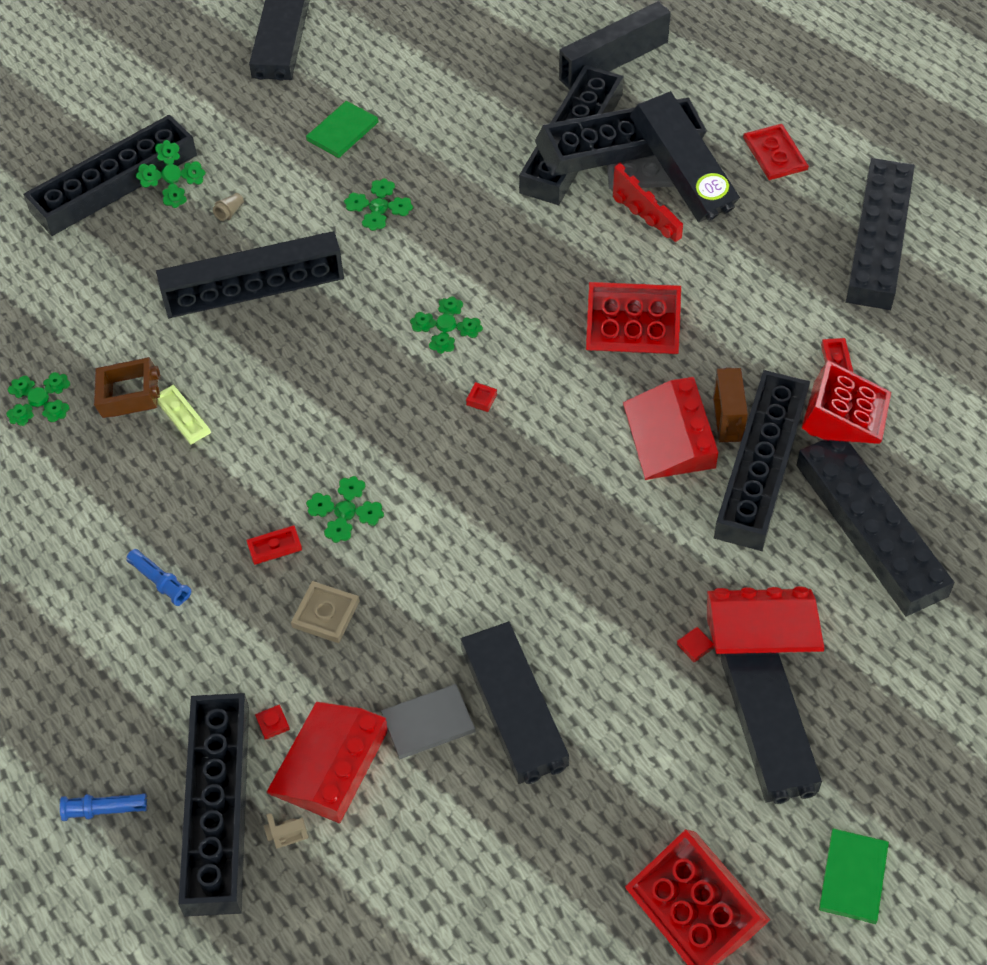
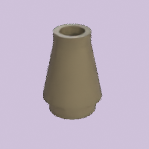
[213,193,244,221]

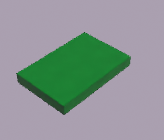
[306,101,379,158]
[818,828,889,924]

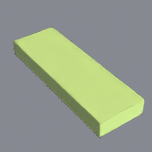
[157,385,211,445]

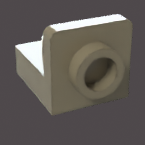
[264,813,309,849]

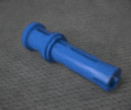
[126,549,191,606]
[60,793,147,821]

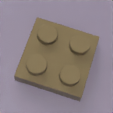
[291,581,360,643]

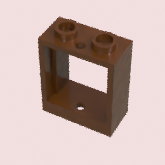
[94,357,161,418]
[713,367,748,443]

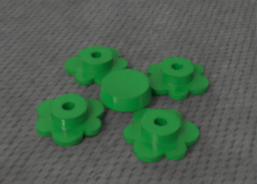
[136,140,206,208]
[344,178,413,231]
[410,296,483,354]
[6,372,70,426]
[306,476,384,543]

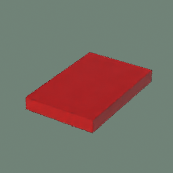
[743,124,809,180]

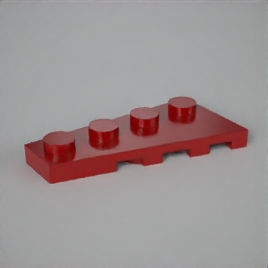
[613,163,683,242]

